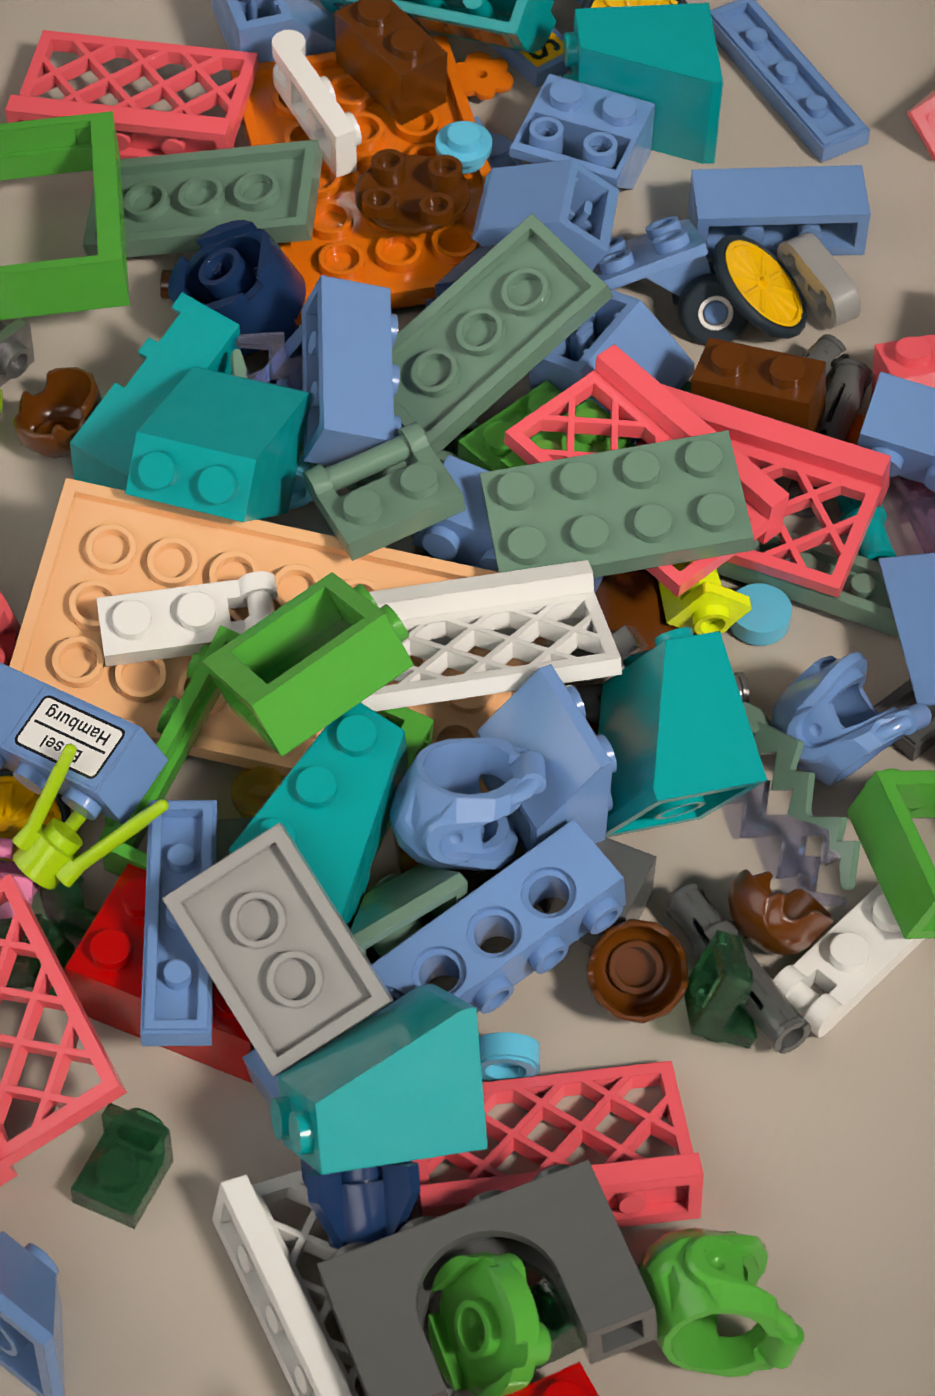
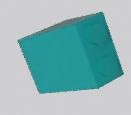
[562,3,723,164]
[125,366,312,522]
[598,627,767,838]
[270,984,488,1175]

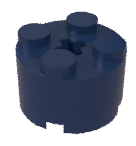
[168,220,306,356]

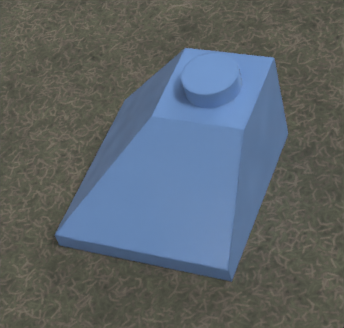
[0,1232,65,1396]

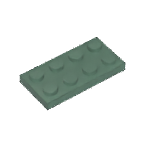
[82,139,323,257]
[392,213,613,455]
[480,430,754,578]

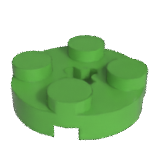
[428,1252,551,1396]

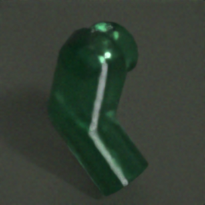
[38,874,98,941]

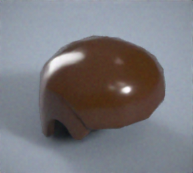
[13,367,102,459]
[728,869,833,955]
[586,919,689,1024]

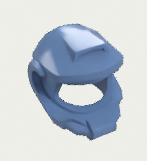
[771,652,932,787]
[390,737,547,872]

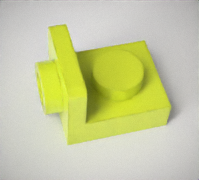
[658,560,752,635]

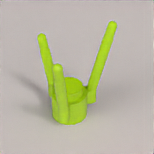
[12,744,169,890]

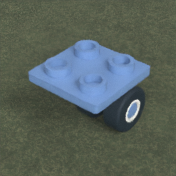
[593,216,748,345]

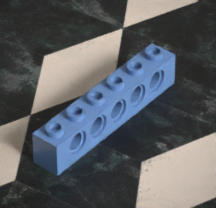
[242,819,626,1105]

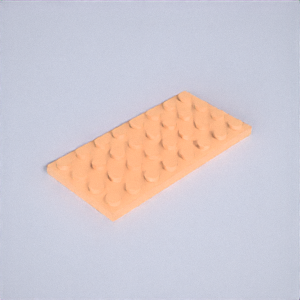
[9,478,547,793]

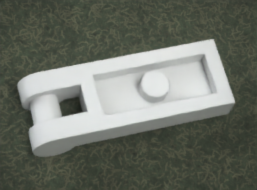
[272,30,362,178]
[96,571,278,667]
[773,884,924,1037]

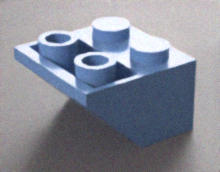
[211,0,336,63]
[509,74,655,189]
[472,159,619,271]
[529,289,695,444]
[477,664,617,854]

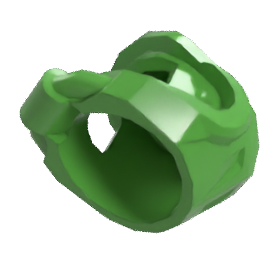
[637,1228,805,1377]

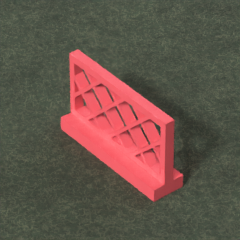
[5,30,259,159]
[504,344,790,597]
[636,384,891,598]
[0,874,127,1187]
[411,1061,704,1228]

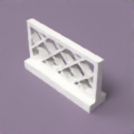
[361,560,622,712]
[212,1170,474,1396]

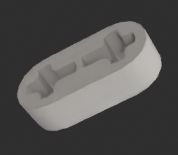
[777,232,861,329]

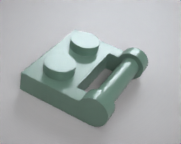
[302,422,466,561]

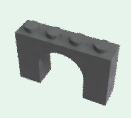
[317,1159,658,1396]

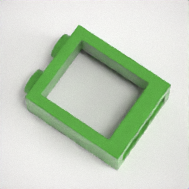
[202,572,414,757]
[846,768,935,939]

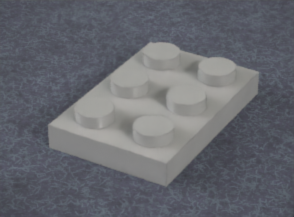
[162,823,394,1077]

